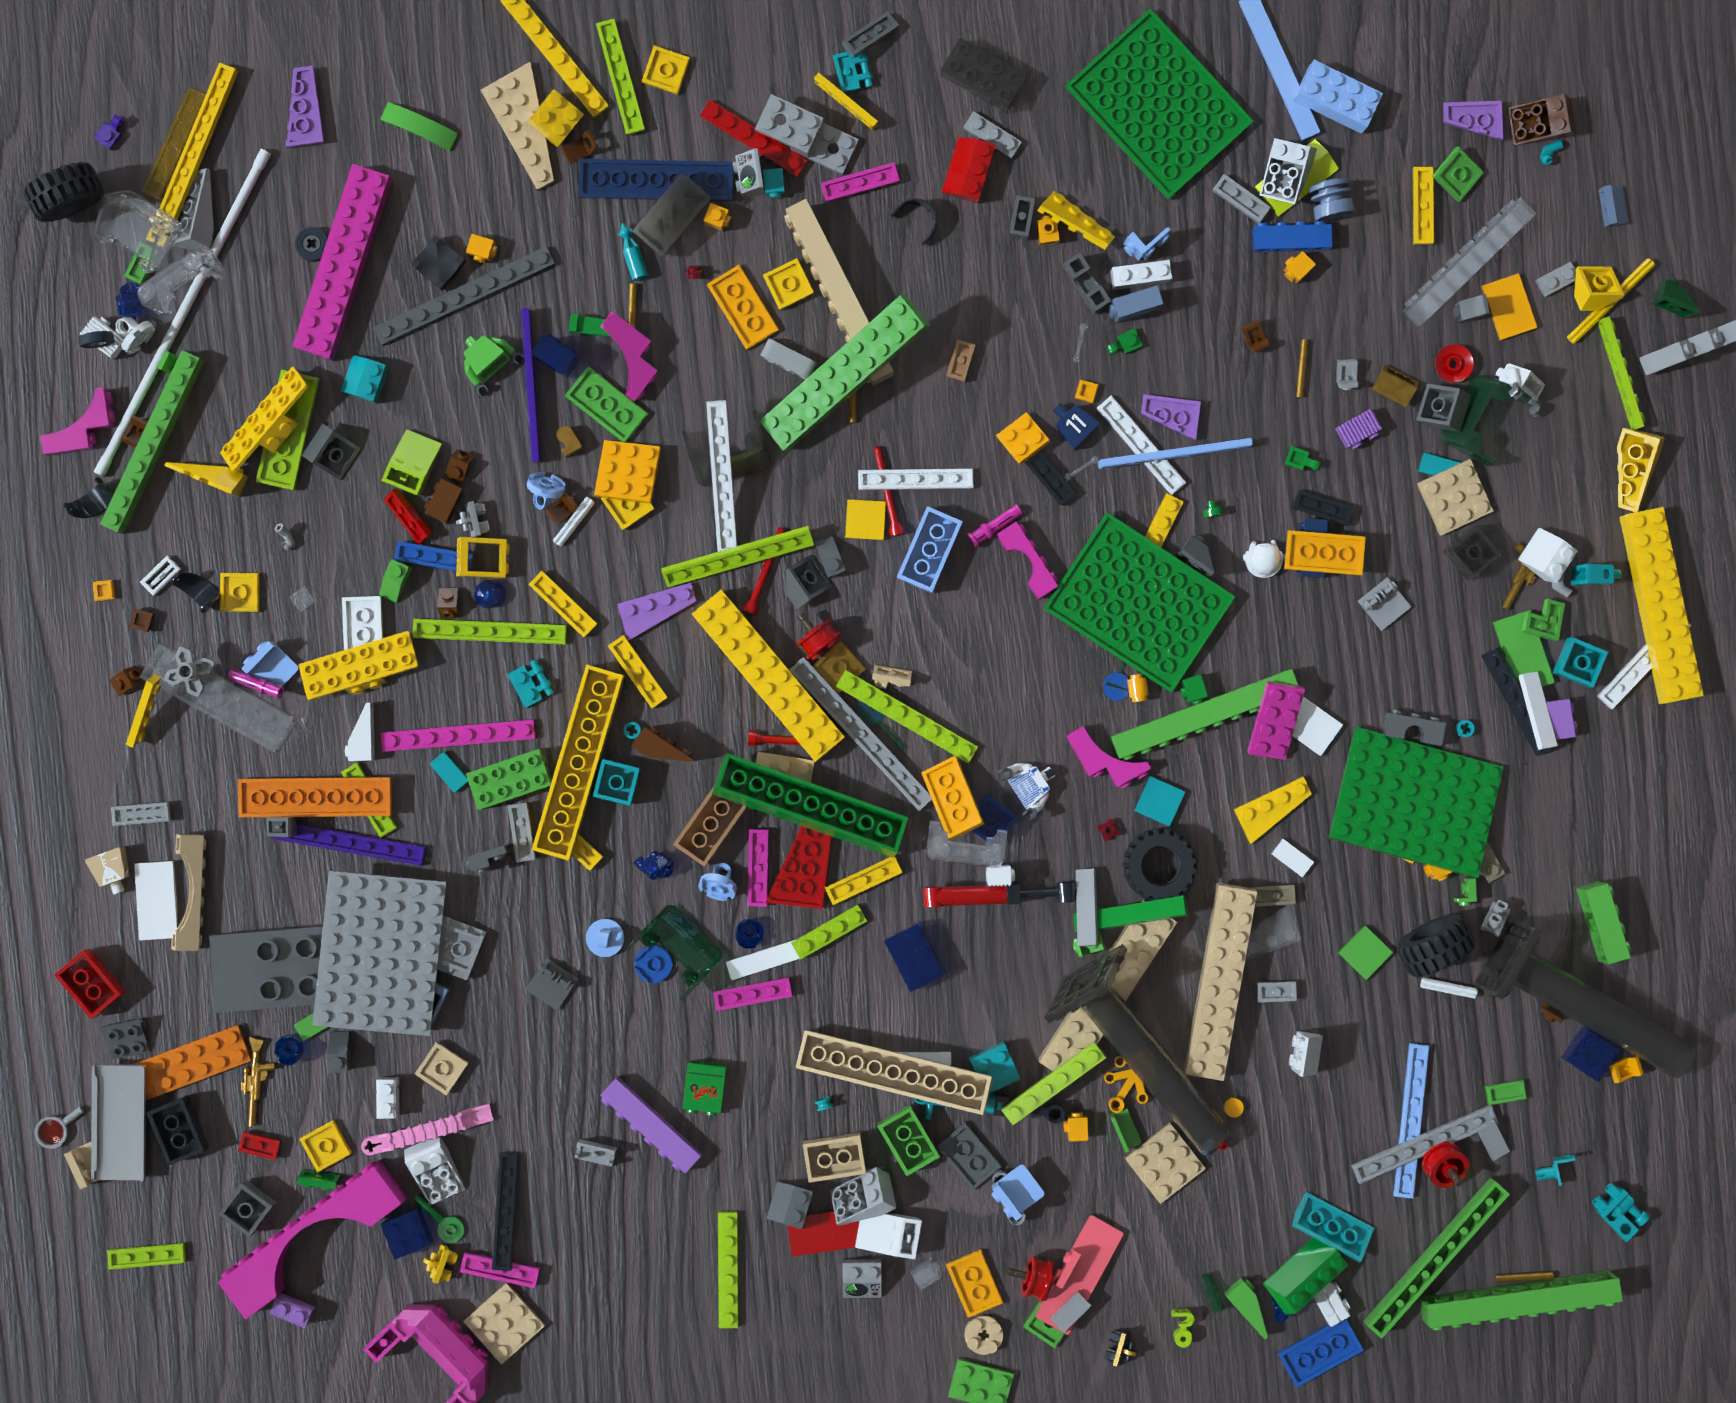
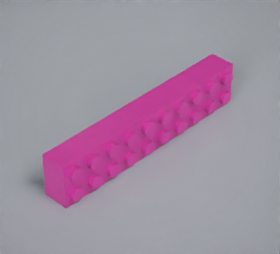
[292,164,393,361]

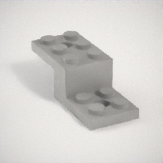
[755,94,859,175]

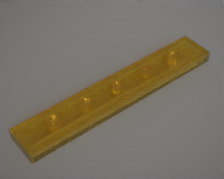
[142,87,206,201]

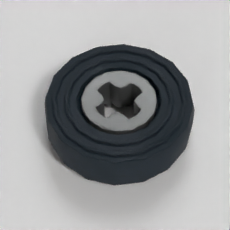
[295,227,328,262]
[78,331,115,348]

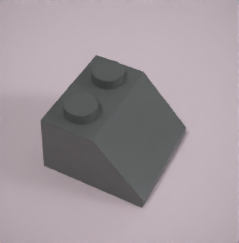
[302,424,361,480]
[766,1181,814,1229]

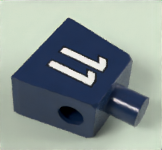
[1053,403,1100,450]

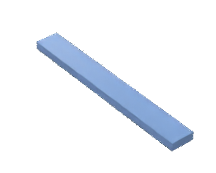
[1239,0,1320,141]
[1098,438,1252,469]
[1393,1043,1430,1199]

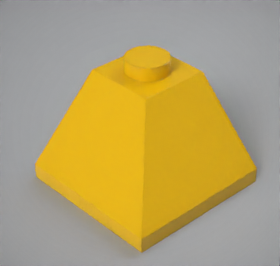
[1574,267,1624,311]

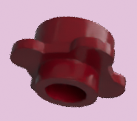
[684,265,703,279]
[1097,819,1120,841]

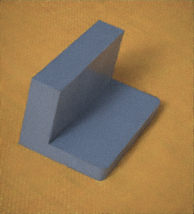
[1599,185,1628,228]

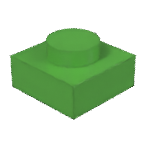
[157,350,178,374]

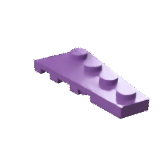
[285,66,325,148]
[617,583,697,641]

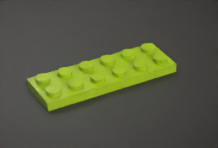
[256,370,320,491]

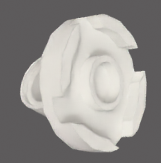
[116,316,155,355]

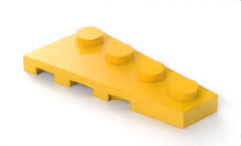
[1037,191,1115,250]
[1233,776,1312,844]

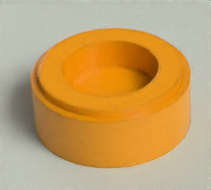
[1224,1097,1244,1118]

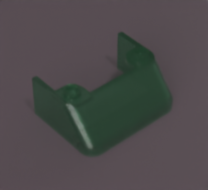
[1441,375,1532,467]
[627,905,723,1001]

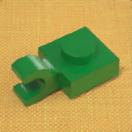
[1107,329,1143,354]
[1284,446,1320,471]

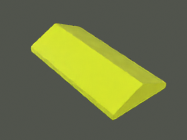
[1255,139,1339,217]

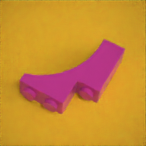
[600,312,657,401]
[40,387,116,456]
[1066,726,1151,788]

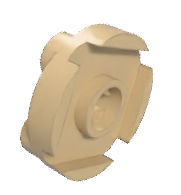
[964,1315,1003,1355]

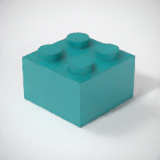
[1552,637,1608,688]
[593,759,641,806]
[969,1041,1021,1093]

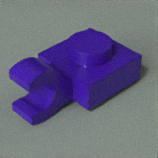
[94,114,125,150]

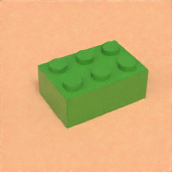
[877,1104,940,1176]

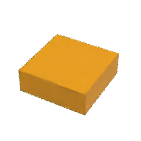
[1075,379,1099,404]
[93,580,116,601]

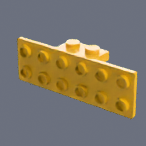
[220,367,308,473]
[299,631,418,700]

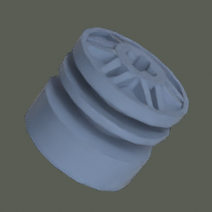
[1309,178,1355,222]

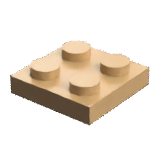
[415,1042,469,1095]

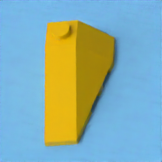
[1617,428,1665,512]
[165,462,248,497]

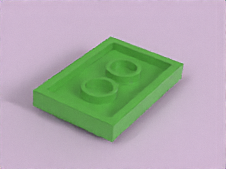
[948,1358,1014,1403]

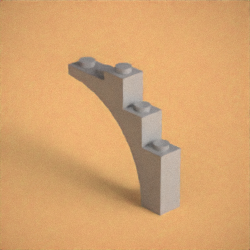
[1639,320,1736,376]

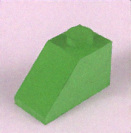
[379,559,412,603]

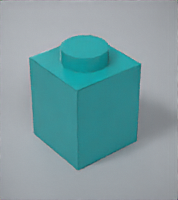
[763,168,785,199]

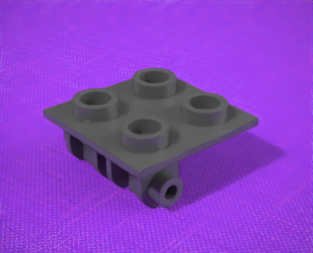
[525,958,578,1010]
[101,1018,150,1059]

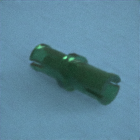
[1200,1273,1225,1314]

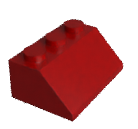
[942,137,996,204]

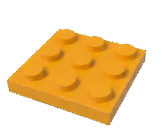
[594,440,661,504]

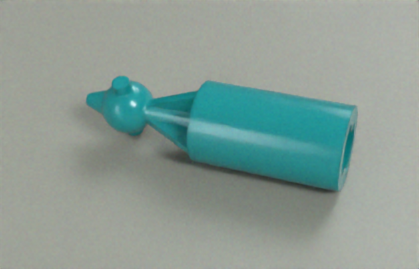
[618,223,649,281]

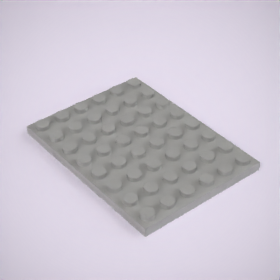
[312,870,446,1036]

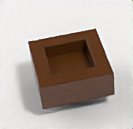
[129,608,155,632]

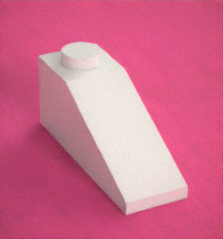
[345,703,375,761]

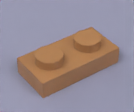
[946,339,975,382]

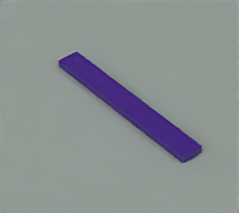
[521,308,541,463]
[271,823,426,866]

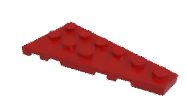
[765,826,831,909]

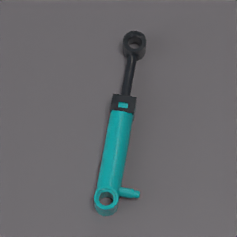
[913,1093,1065,1124]

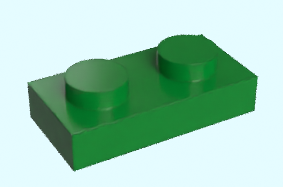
[297,1169,340,1190]

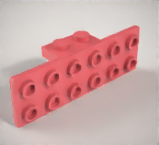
[1035,1215,1124,1335]

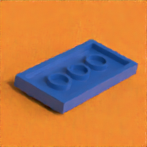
[1277,1319,1364,1388]

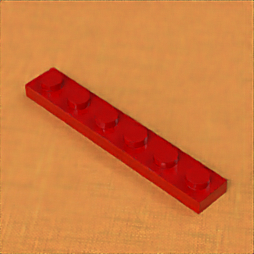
[700,100,807,178]

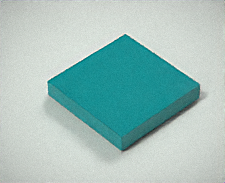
[1134,776,1185,827]

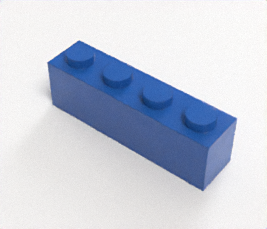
[1252,221,1332,252]

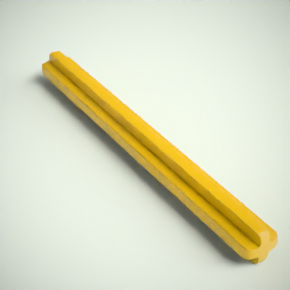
[1567,258,1655,344]

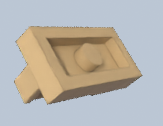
[872,665,912,689]

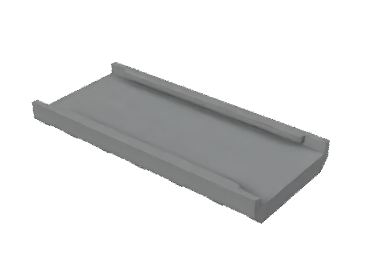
[437,916,486,980]
[91,1064,146,1182]

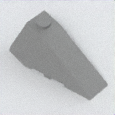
[169,168,214,251]

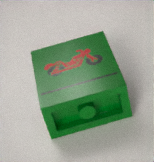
[683,1061,727,1116]

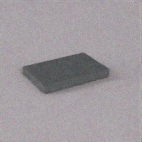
[936,1122,1002,1191]

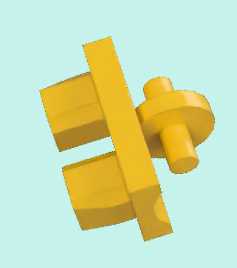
[423,1244,458,1284]

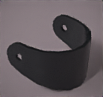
[890,198,937,246]
[63,477,113,519]
[171,572,220,614]

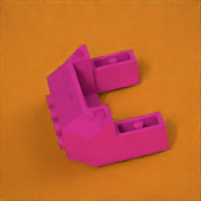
[363,1304,489,1403]

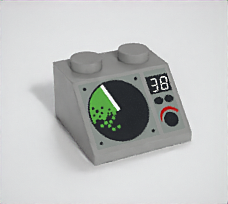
[733,148,765,197]
[843,1258,881,1298]

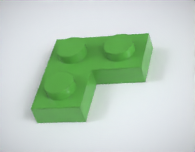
[1521,599,1565,641]

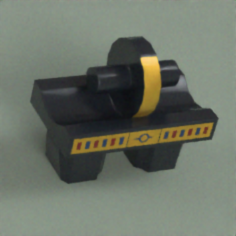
[1104,1330,1138,1367]

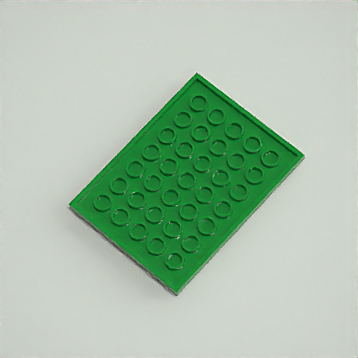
[1065,8,1253,200]
[1043,512,1235,693]
[1329,727,1503,878]

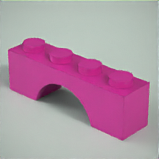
[996,522,1058,599]

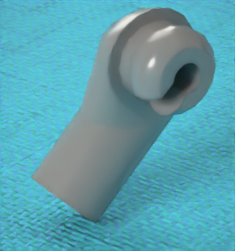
[275,523,295,551]
[1552,573,1572,598]

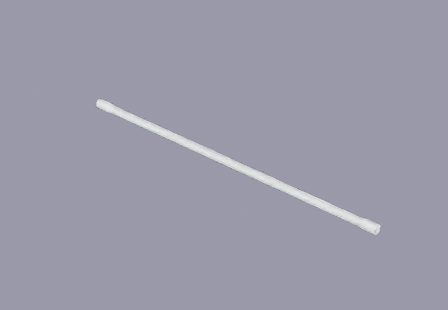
[94,149,271,477]

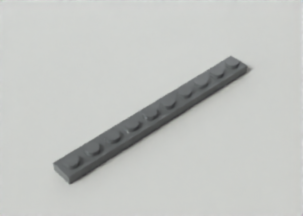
[373,246,555,346]

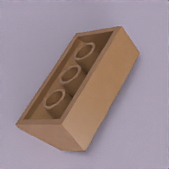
[673,787,747,867]

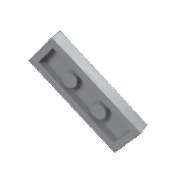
[963,111,1022,159]
[1212,174,1271,223]
[508,802,536,862]

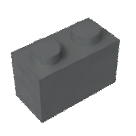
[1008,195,1035,240]

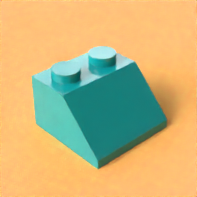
[341,355,390,404]

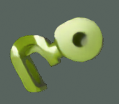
[1171,1308,1195,1348]

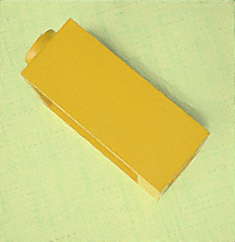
[456,537,509,578]

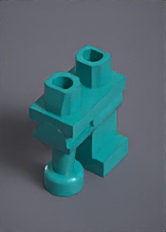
[1591,1183,1650,1242]

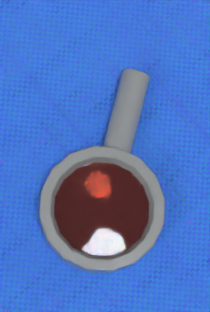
[35,1106,85,1149]

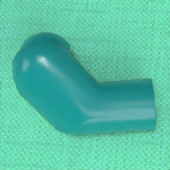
[1540,140,1563,165]

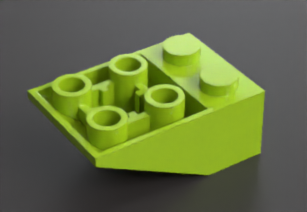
[381,429,442,497]

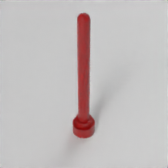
[874,446,905,537]
[742,527,785,615]
[748,730,840,748]

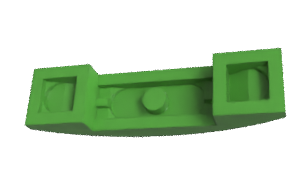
[380,102,458,152]

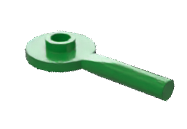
[413,1194,465,1243]

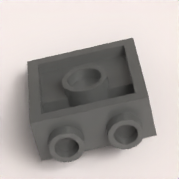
[465,844,511,874]

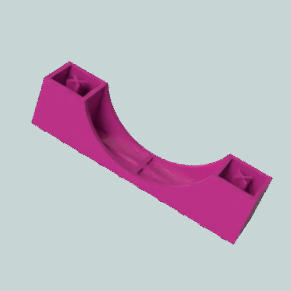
[218,1160,407,1320]

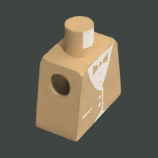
[85,846,130,895]

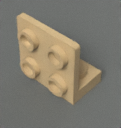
[64,1142,98,1189]

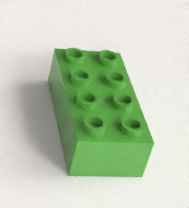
[466,749,552,810]
[1576,881,1631,965]

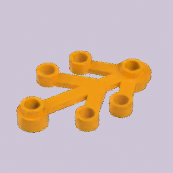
[1104,1046,1158,1113]

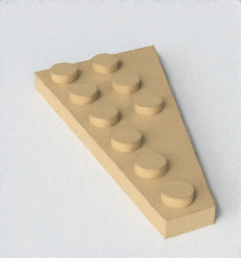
[481,62,555,191]

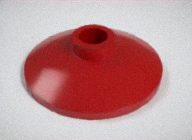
[1435,344,1474,383]

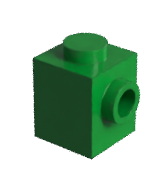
[1180,674,1208,705]

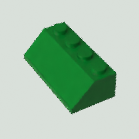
[1263,1237,1348,1315]

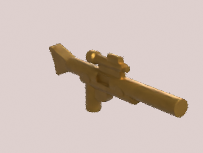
[1502,532,1553,610]
[241,1036,276,1126]

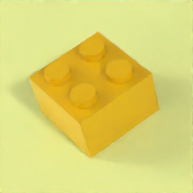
[527,89,584,147]

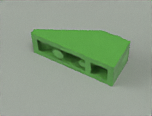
[1224,1278,1268,1339]

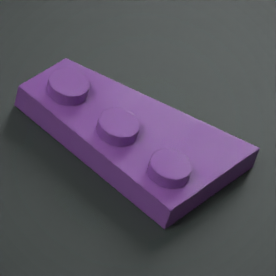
[1443,101,1503,140]
[1141,394,1201,440]

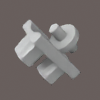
[456,501,490,538]
[1480,900,1511,937]

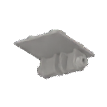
[1358,577,1411,631]

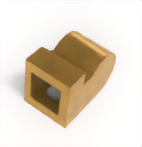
[557,426,583,458]

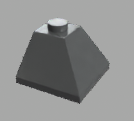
[1177,535,1214,577]
[786,554,833,610]

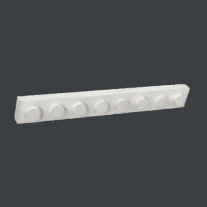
[706,400,737,552]

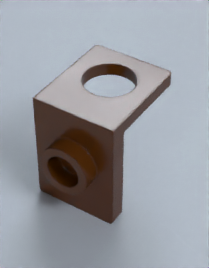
[560,130,598,164]
[1539,991,1567,1023]

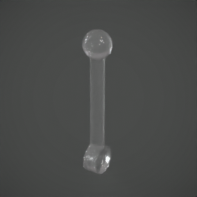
[1073,323,1087,363]
[1064,456,1099,481]

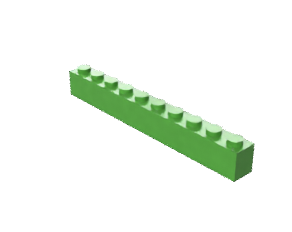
[100,350,205,534]
[1110,669,1298,761]
[1364,1178,1510,1339]

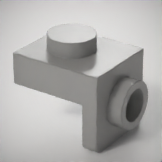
[1336,359,1359,390]

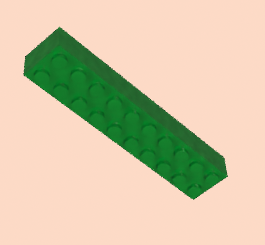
[712,753,908,858]

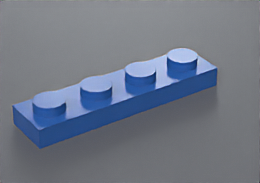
[394,541,474,571]

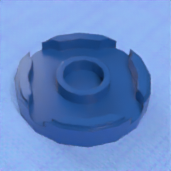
[635,945,673,983]

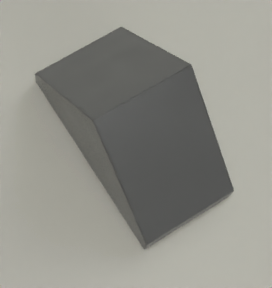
[267,817,297,837]

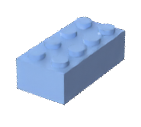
[1293,60,1383,134]
[897,506,963,593]

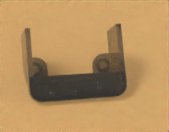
[682,410,770,487]

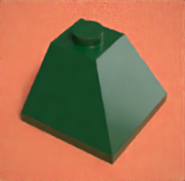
[1651,279,1699,319]

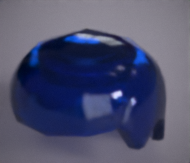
[474,580,505,609]
[735,919,764,949]
[274,1034,304,1066]

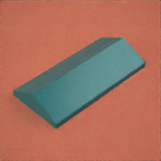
[1292,1192,1374,1262]

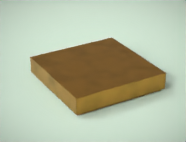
[812,641,866,694]

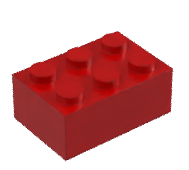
[54,948,127,1019]

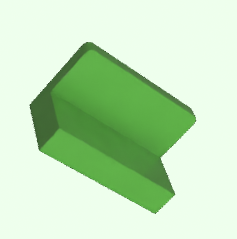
[1109,1107,1142,1153]

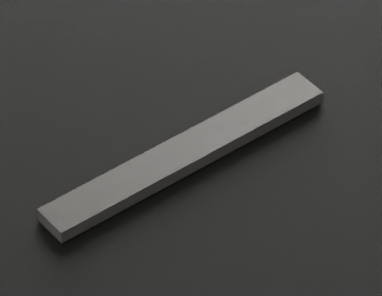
[1351,1105,1499,1184]

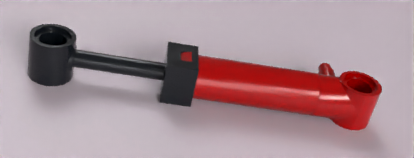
[923,882,1076,907]

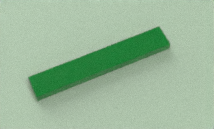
[1073,896,1187,933]

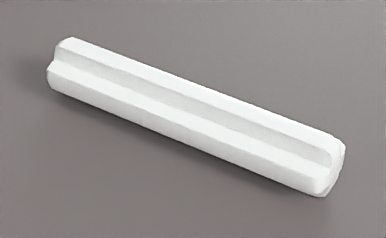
[553,497,595,546]
[1420,977,1478,999]

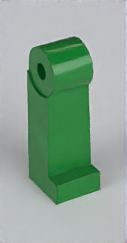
[568,314,612,338]

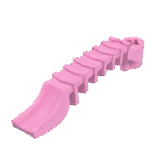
[361,1104,494,1155]

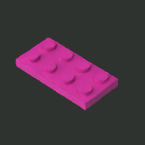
[1247,681,1305,760]

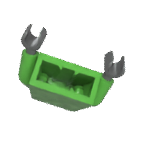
[464,336,524,396]

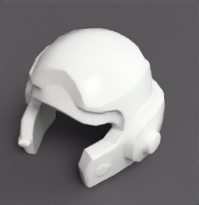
[1243,540,1285,578]

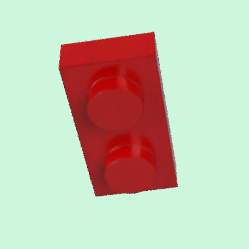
[238,1131,281,1160]

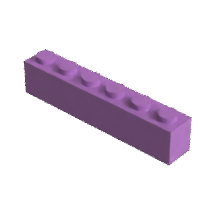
[600,1076,702,1173]

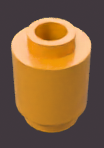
[1127,674,1149,702]

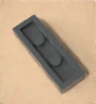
[842,11,899,58]

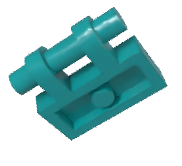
[833,51,873,93]
[507,659,554,708]

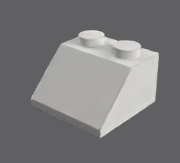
[1518,528,1577,583]

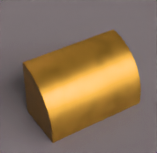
[1372,364,1419,407]

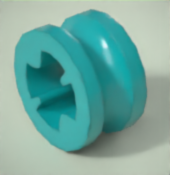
[1455,720,1475,737]
[623,722,642,739]
[815,1096,834,1111]

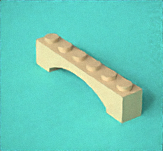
[171,834,206,951]

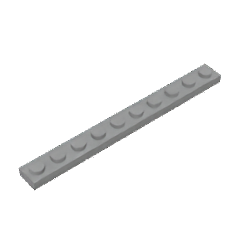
[789,657,932,811]

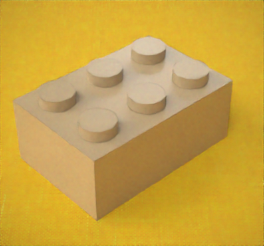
[803,1132,866,1183]

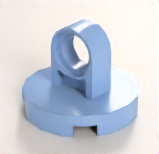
[527,472,565,509]
[698,863,737,901]
[586,919,624,957]

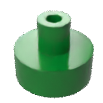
[1203,500,1223,518]

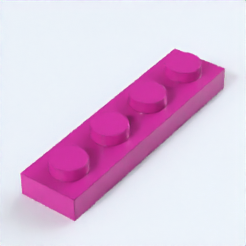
[821,162,899,203]
[748,829,769,907]
[713,977,792,1011]
[460,1252,540,1288]

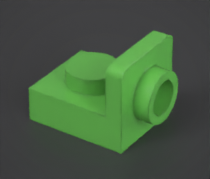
[1454,877,1477,906]
[1073,930,1106,957]

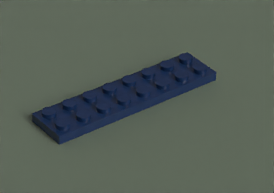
[579,159,733,201]

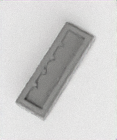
[111,802,172,826]

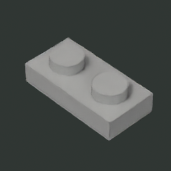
[1535,261,1576,297]
[1257,981,1297,1002]

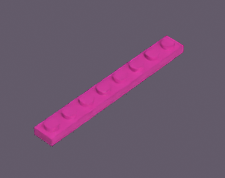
[381,720,536,752]

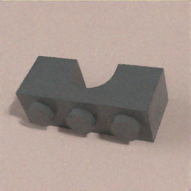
[1062,253,1111,315]
[1382,710,1446,746]

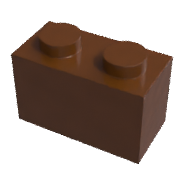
[424,478,465,524]

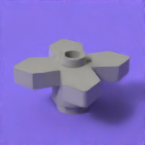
[164,647,216,697]

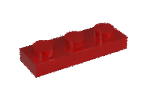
[383,488,432,545]

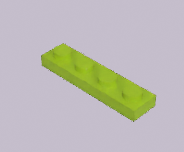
[791,905,867,960]

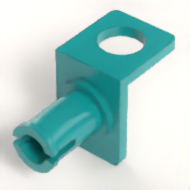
[1535,1154,1576,1186]

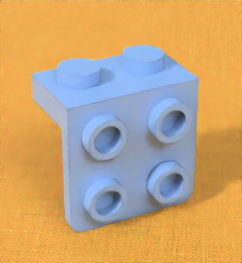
[1123,226,1171,261]
[241,641,299,687]
[992,1164,1044,1221]

